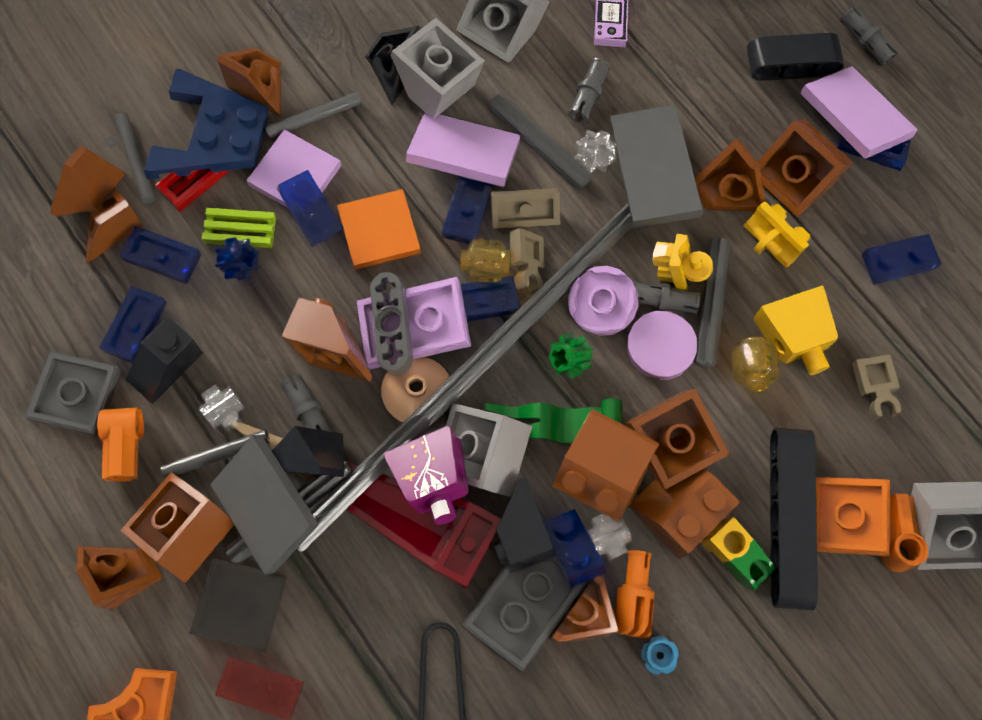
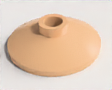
[381,357,449,423]

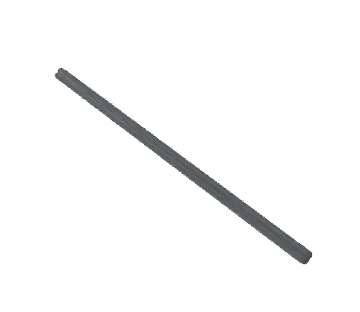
[297,203,633,552]

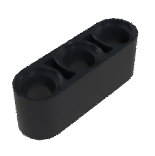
[747,33,845,81]

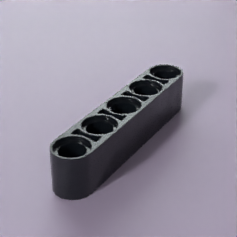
[770,428,818,611]

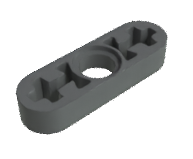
[370,272,413,375]

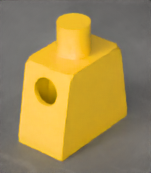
[753,285,838,375]

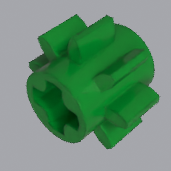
[549,333,593,379]

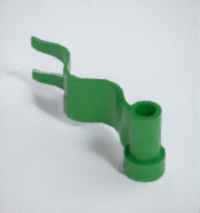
[484,398,623,444]

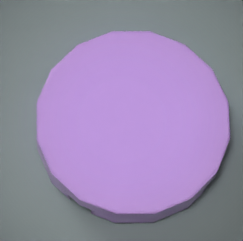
[568,266,638,336]
[627,311,697,380]

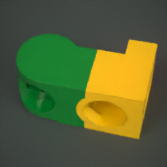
[700,517,775,591]

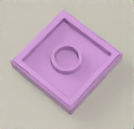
[247,129,341,217]

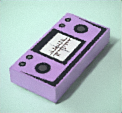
[594,0,628,47]

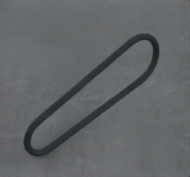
[418,622,466,720]

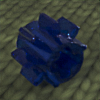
[215,237,259,281]

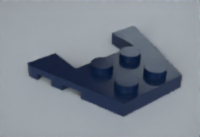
[144,69,269,179]

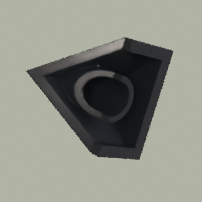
[365,25,421,105]
[272,426,345,477]

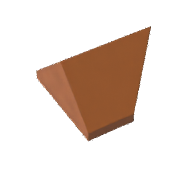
[217,47,282,117]
[695,139,766,212]
[50,146,126,217]
[85,187,143,265]
[76,546,163,610]
[550,574,619,644]

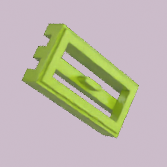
[201,208,276,248]

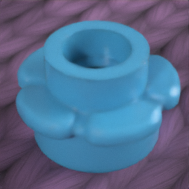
[641,636,679,675]

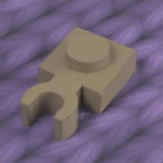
[510,228,545,294]
[852,354,901,420]

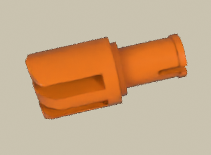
[614,550,655,639]

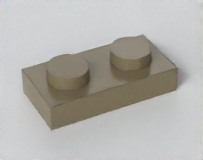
[490,188,560,229]

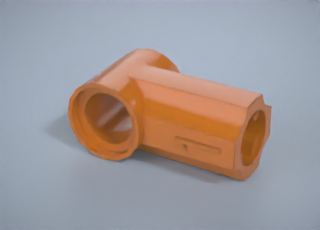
[97,407,144,482]
[880,494,928,573]

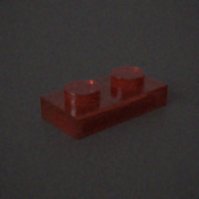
[215,656,305,720]

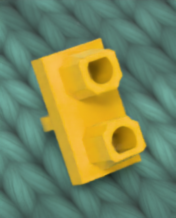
[743,201,810,268]
[653,234,713,291]

